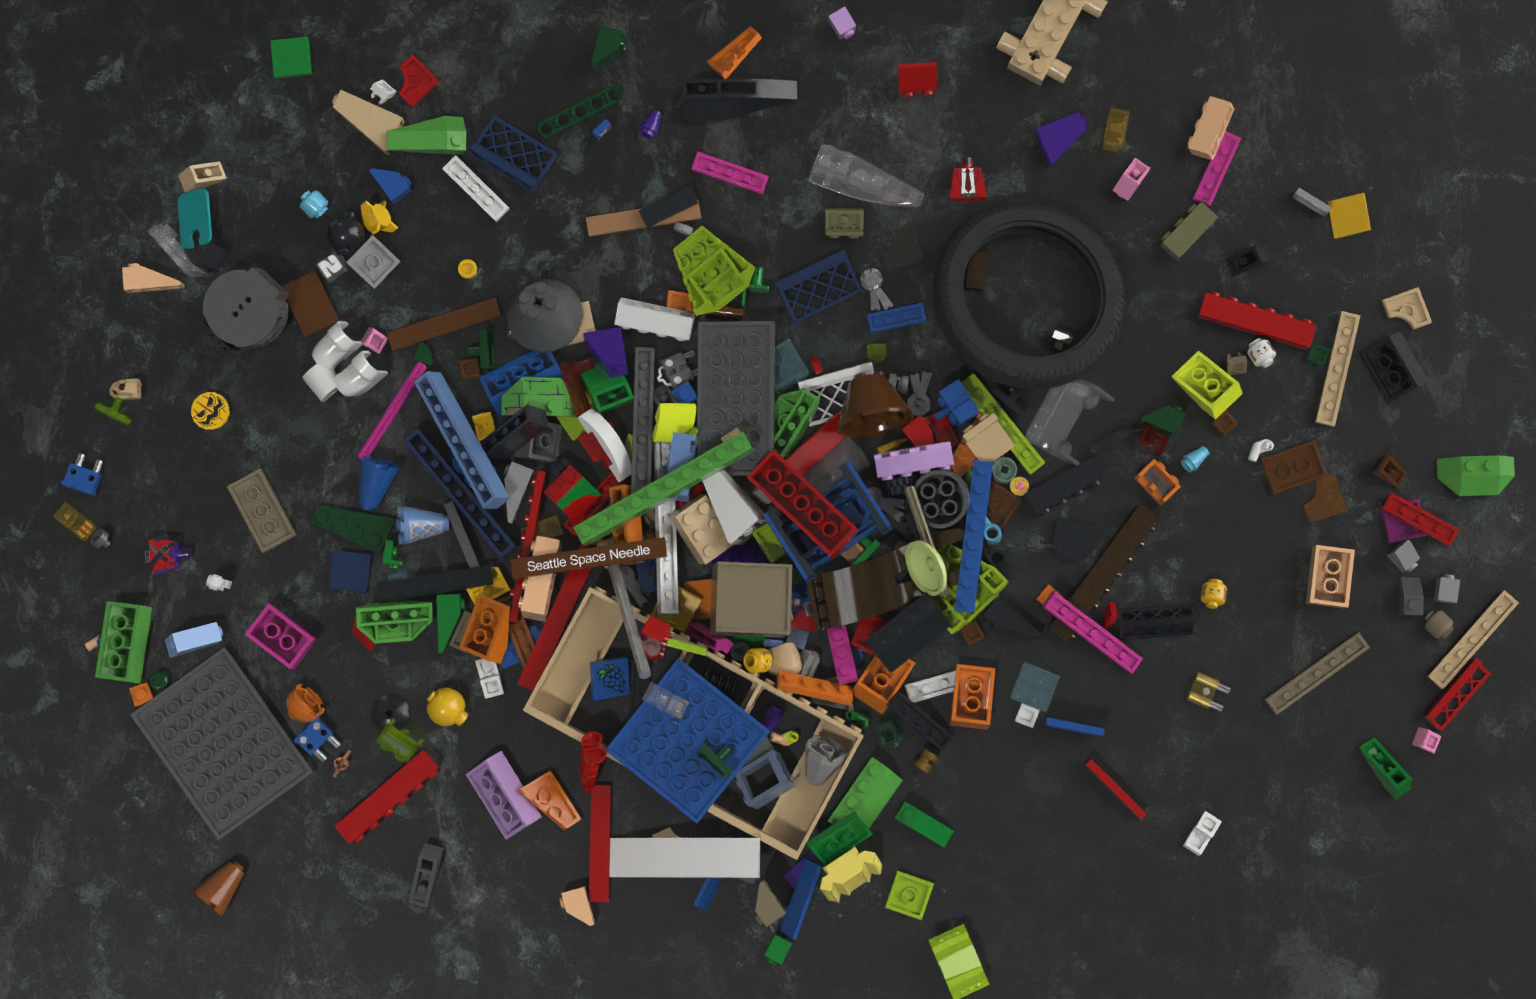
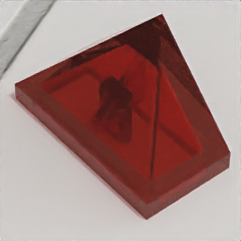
[1135,424,1169,455]

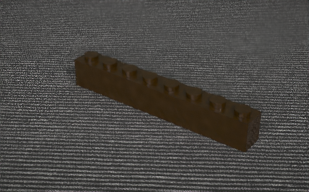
[1048,504,1159,642]

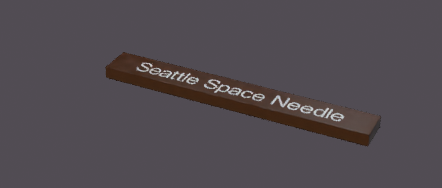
[510,537,668,579]

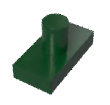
[468,330,494,371]
[697,744,733,780]

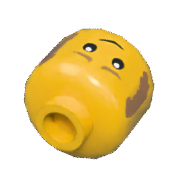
[1200,579,1227,609]
[744,648,772,673]

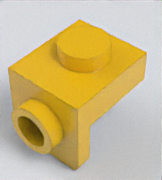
[472,412,496,444]

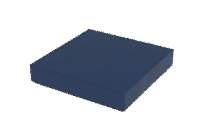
[328,550,372,593]

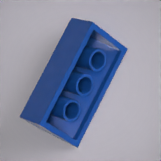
[479,350,566,415]

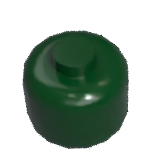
[149,671,170,691]

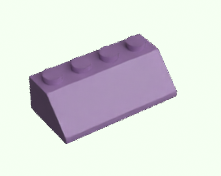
[466,751,542,840]

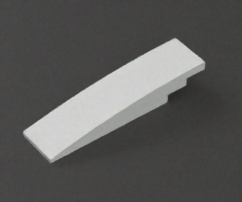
[609,838,760,878]

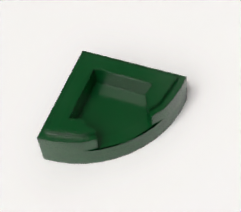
[414,342,433,367]

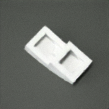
[475,658,504,699]
[1182,811,1222,856]

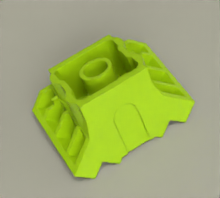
[929,924,989,999]

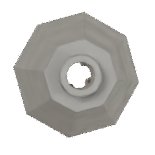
[805,735,847,786]

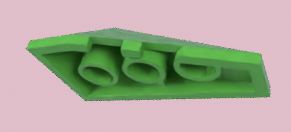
[387,116,466,155]

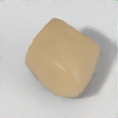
[767,643,802,676]

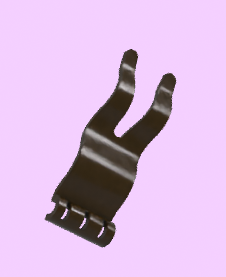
[806,528,964,631]

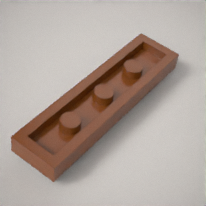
[497,595,535,669]

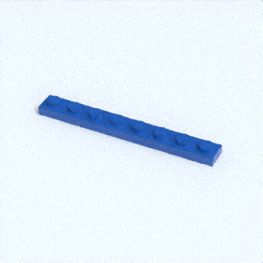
[954,460,993,614]

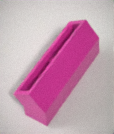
[687,622,733,654]

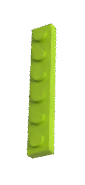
[962,373,1045,475]

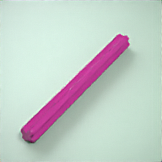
[357,362,427,459]

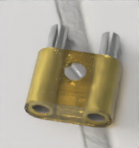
[1186,672,1231,712]

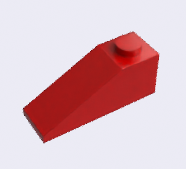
[900,415,939,471]

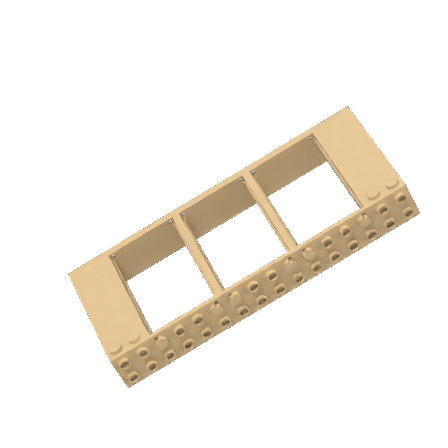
[523,586,864,860]

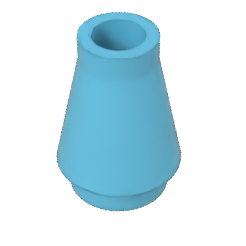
[1181,446,1210,472]

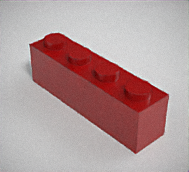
[640,615,672,662]

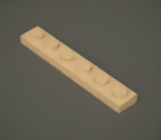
[1315,311,1361,427]
[1427,590,1519,689]

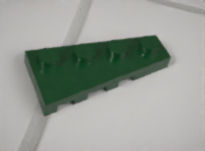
[310,505,396,554]

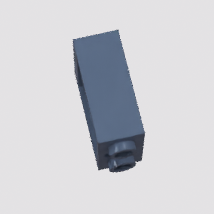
[735,750,795,809]

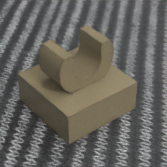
[1052,327,1074,350]
[1226,352,1247,376]

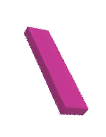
[1192,131,1241,207]
[691,151,769,195]

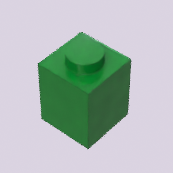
[764,934,792,965]

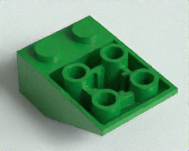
[576,357,634,415]

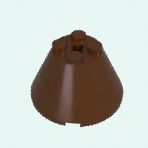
[837,372,914,438]

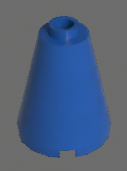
[358,456,399,511]

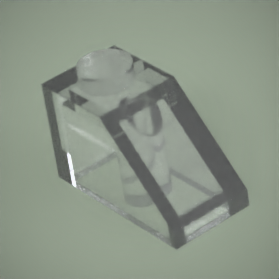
[642,682,690,719]

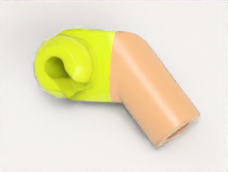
[769,731,799,746]

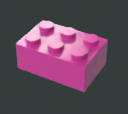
[245,604,318,670]

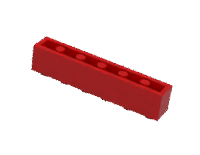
[1197,291,1317,350]
[334,750,441,844]

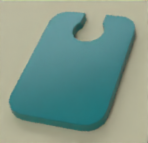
[178,188,212,249]

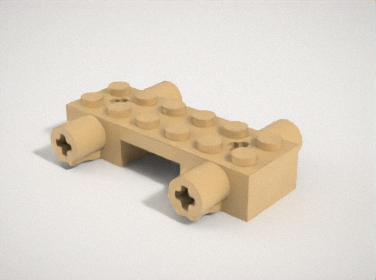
[996,0,1108,86]

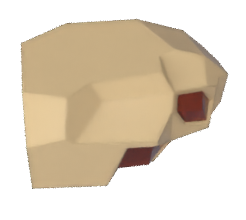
[110,379,141,400]

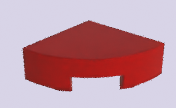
[809,356,823,376]
[1102,601,1118,629]

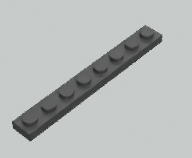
[631,347,654,494]

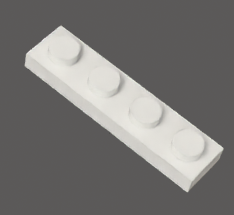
[442,155,510,222]

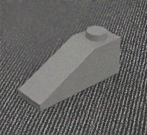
[503,462,535,525]

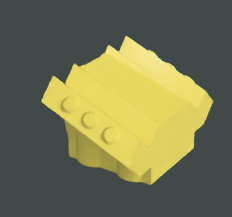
[820,847,883,903]

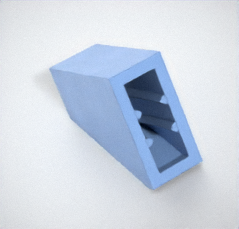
[165,622,223,658]

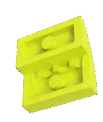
[652,403,696,442]

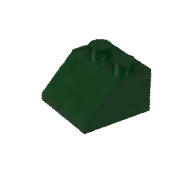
[591,26,628,72]
[1137,405,1186,439]

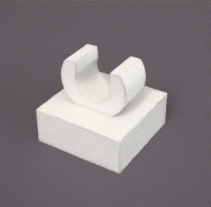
[370,80,397,104]

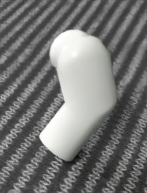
[1248,439,1274,462]

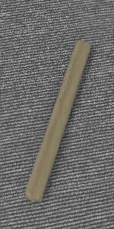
[904,485,950,597]

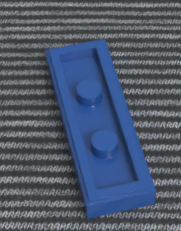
[867,302,927,334]

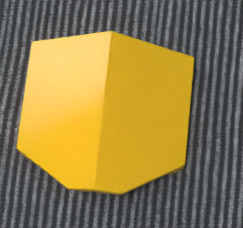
[466,567,511,605]

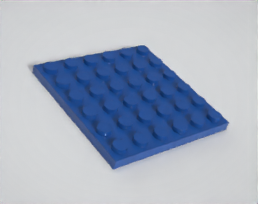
[606,658,770,823]

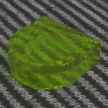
[867,344,886,364]

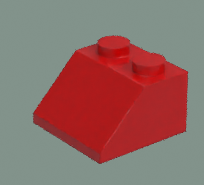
[897,62,937,98]

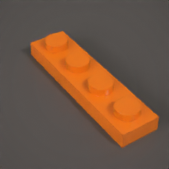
[777,670,853,705]

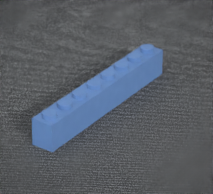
[414,371,510,509]

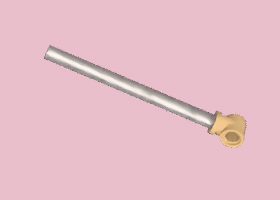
[596,537,651,679]

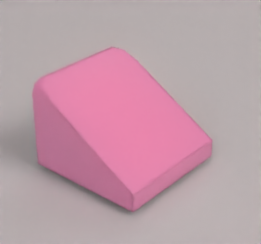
[361,327,389,354]
[1412,727,1441,754]

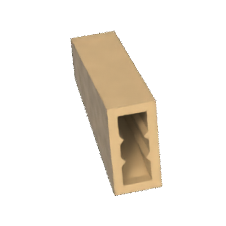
[332,90,405,155]

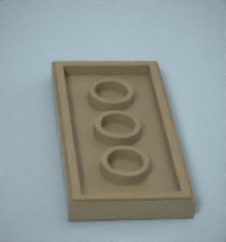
[226,468,297,554]

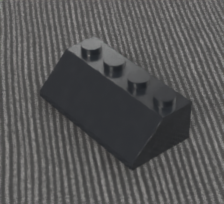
[865,593,952,673]

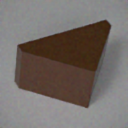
[1371,454,1407,488]

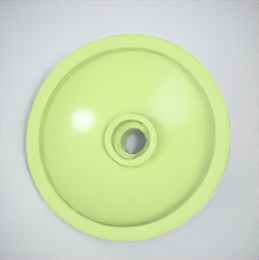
[905,540,947,596]

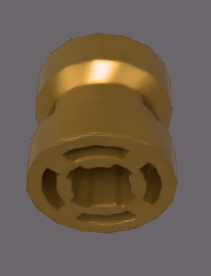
[912,748,939,774]

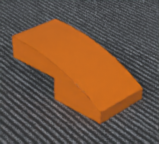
[666,290,694,313]

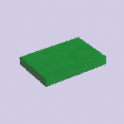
[806,811,873,866]

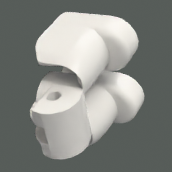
[303,321,388,402]

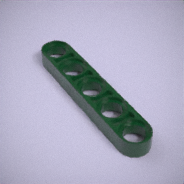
[538,86,623,139]

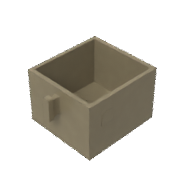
[710,562,799,638]

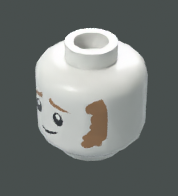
[1247,338,1276,368]

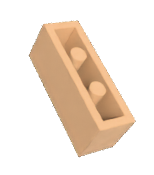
[1188,96,1234,161]

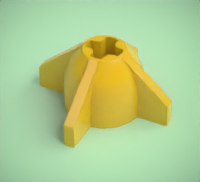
[361,200,398,234]

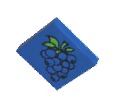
[590,656,630,701]

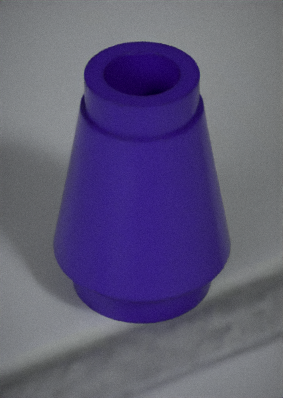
[639,110,662,139]
[762,703,784,733]

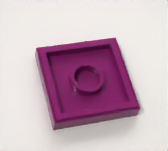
[1380,498,1427,544]

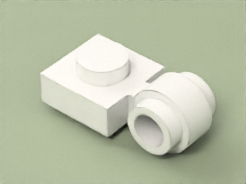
[206,574,232,591]

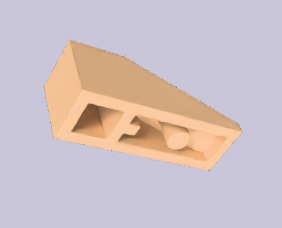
[122,263,185,293]

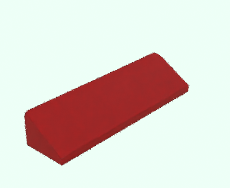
[785,412,846,476]

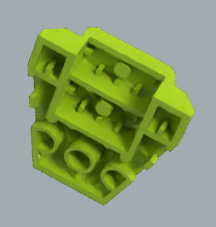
[928,544,1008,635]

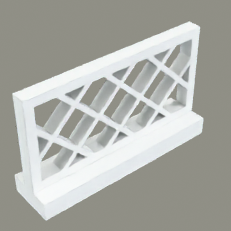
[797,362,874,426]

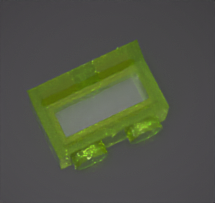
[376,719,424,763]

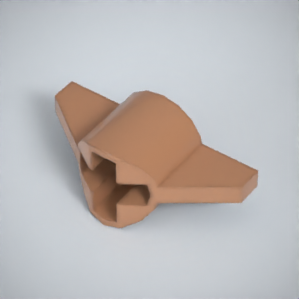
[333,750,351,778]

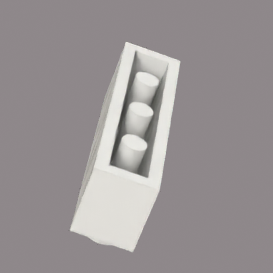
[614,298,695,341]

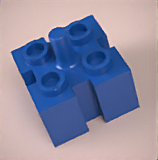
[934,379,980,428]

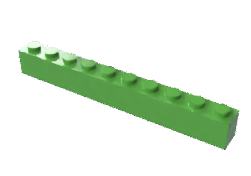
[573,432,755,546]

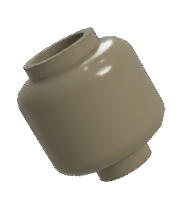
[1424,610,1454,639]

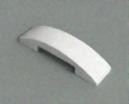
[578,408,631,482]

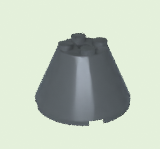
[507,279,583,353]

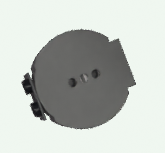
[201,267,290,351]

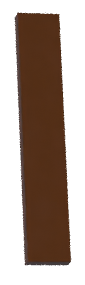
[387,297,502,352]

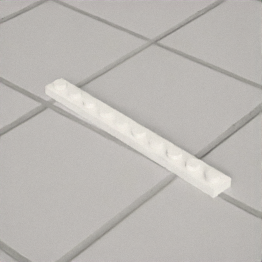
[653,425,679,616]

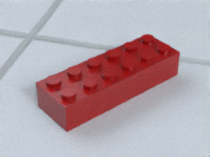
[747,449,859,559]

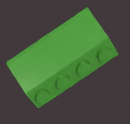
[95,601,152,684]
[827,757,903,828]

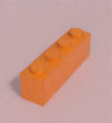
[609,485,644,565]

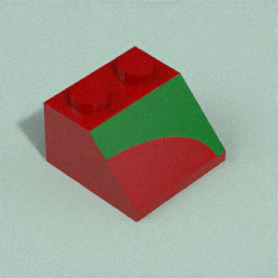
[544,465,602,523]

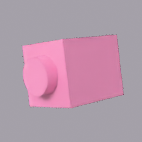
[1112,158,1151,201]

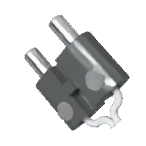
[657,350,698,390]

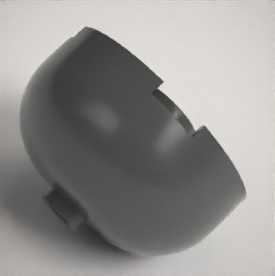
[914,470,970,528]

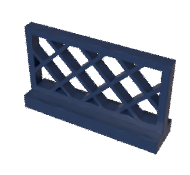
[470,115,558,193]
[774,250,863,324]

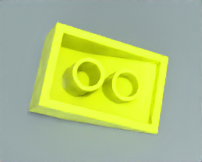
[1172,351,1242,420]

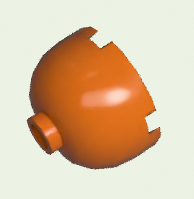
[286,684,325,723]

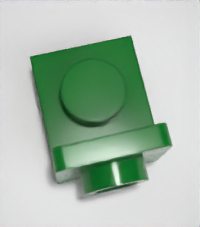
[383,540,404,569]

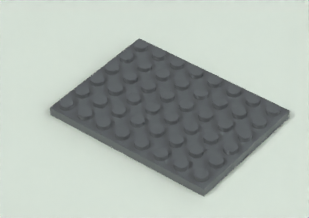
[130,647,314,840]

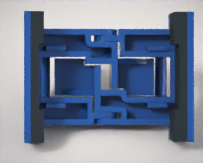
[764,460,892,583]

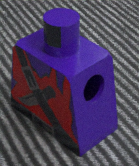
[144,539,190,576]

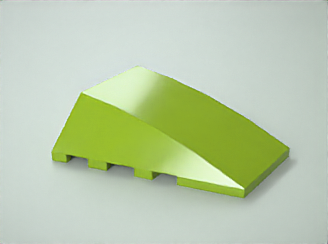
[673,226,755,316]

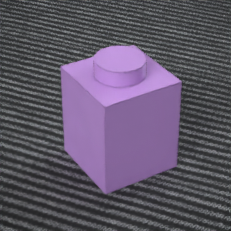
[828,7,856,39]

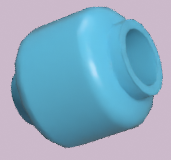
[300,190,328,219]

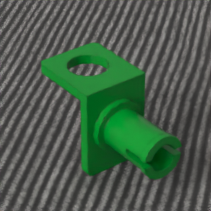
[742,267,769,308]

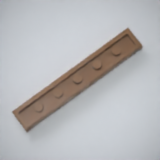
[586,200,701,237]

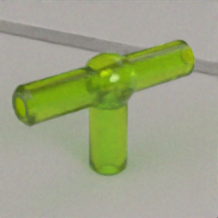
[94,397,132,425]

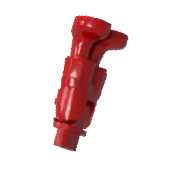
[578,732,607,793]

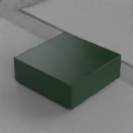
[1305,342,1331,367]

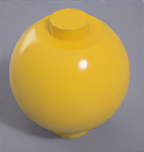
[426,688,468,726]

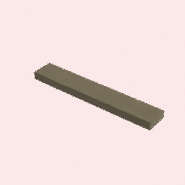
[1264,632,1370,715]

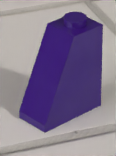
[1035,112,1087,167]
[583,327,628,378]

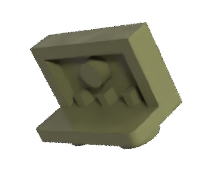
[825,208,864,238]

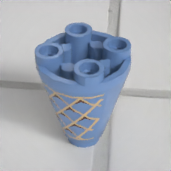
[396,506,449,545]

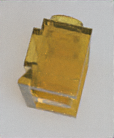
[1102,108,1130,153]

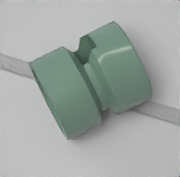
[991,457,1017,484]

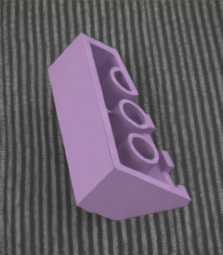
[874,441,954,480]

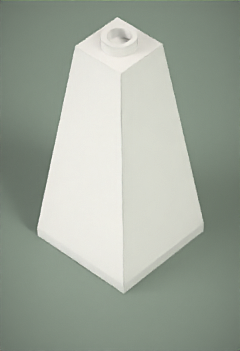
[703,469,767,545]

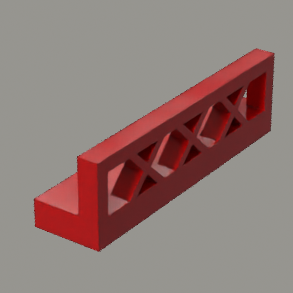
[1423,658,1491,732]

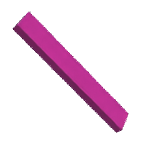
[1042,591,1143,674]

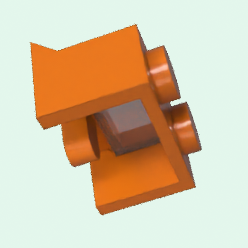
[1134,459,1181,506]

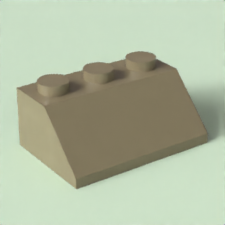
[754,879,786,927]

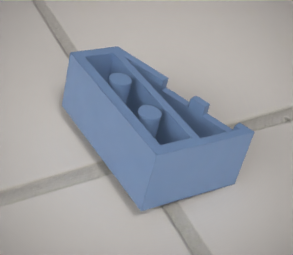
[665,432,697,502]

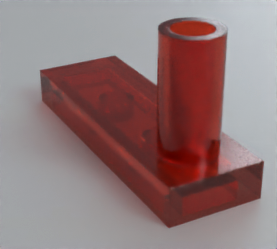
[559,358,595,419]

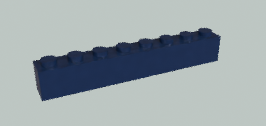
[403,428,518,559]

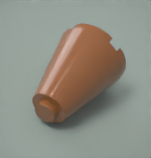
[191,861,244,917]

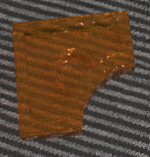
[1303,474,1347,523]

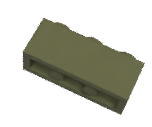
[1160,202,1218,261]

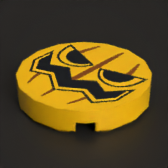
[191,392,230,430]

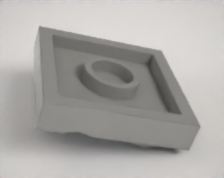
[346,235,400,289]

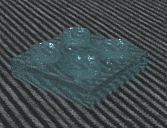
[1010,662,1060,712]

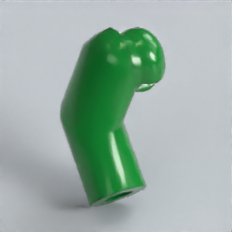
[845,710,871,729]

